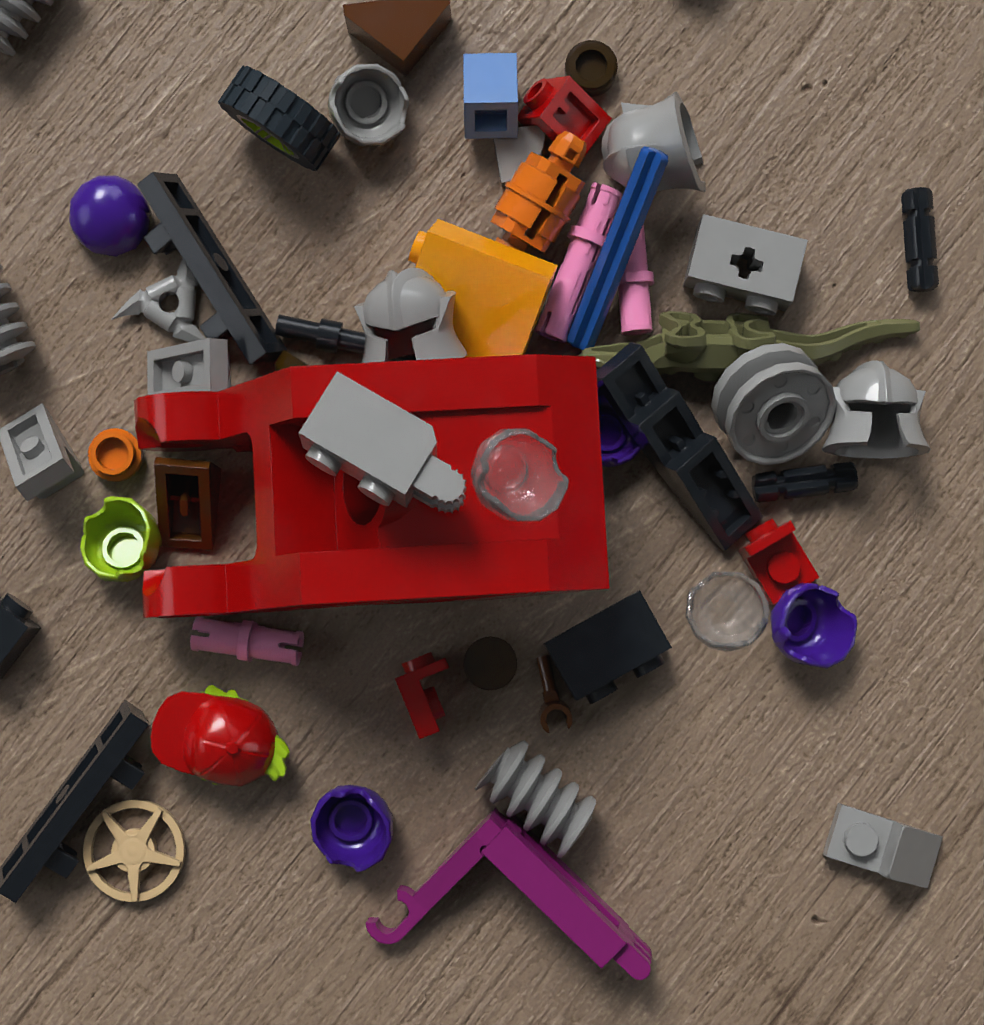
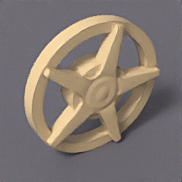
[83,799,186,902]

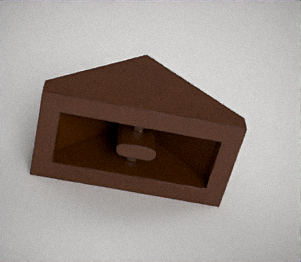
[343,0,451,77]
[154,457,222,550]

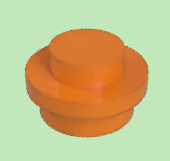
[88,428,143,482]

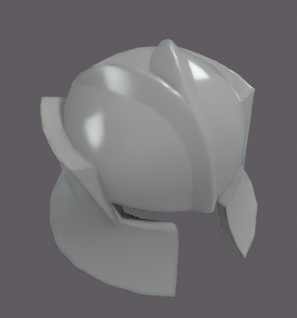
[601,92,706,192]
[354,267,467,363]
[822,360,931,459]

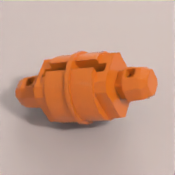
[490,131,587,254]

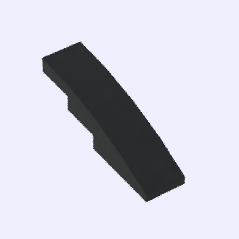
[597,342,763,551]

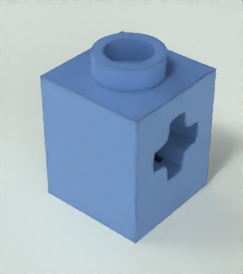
[463,53,518,139]

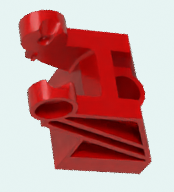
[134,354,610,618]

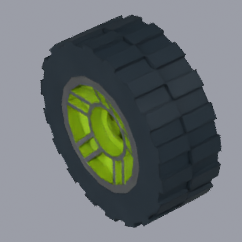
[218,65,341,171]

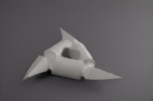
[111,259,206,342]

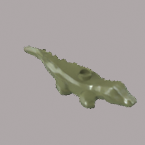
[579,311,920,381]

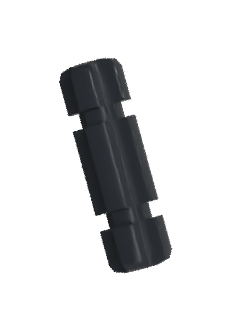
[901,187,939,292]
[751,462,858,503]

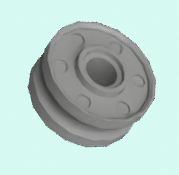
[711,343,836,465]

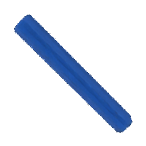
[567,146,668,350]

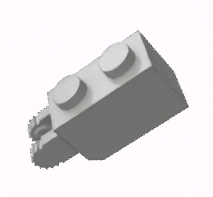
[298,371,466,514]

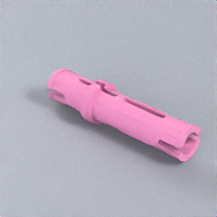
[534,182,623,344]

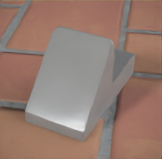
[147,338,231,395]
[0,403,84,502]
[822,803,943,888]

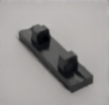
[137,172,288,364]
[0,700,149,903]

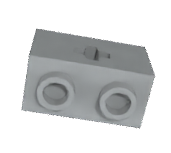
[683,214,808,315]

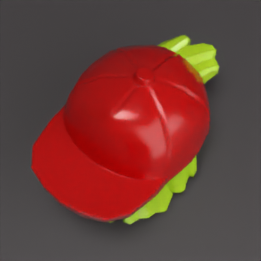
[151,685,290,787]

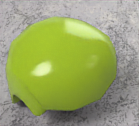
[80,496,162,582]

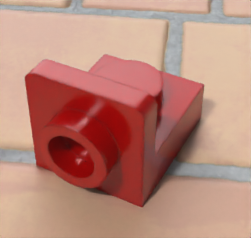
[518,76,612,158]
[738,518,819,605]
[395,652,449,739]

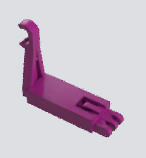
[366,807,652,980]

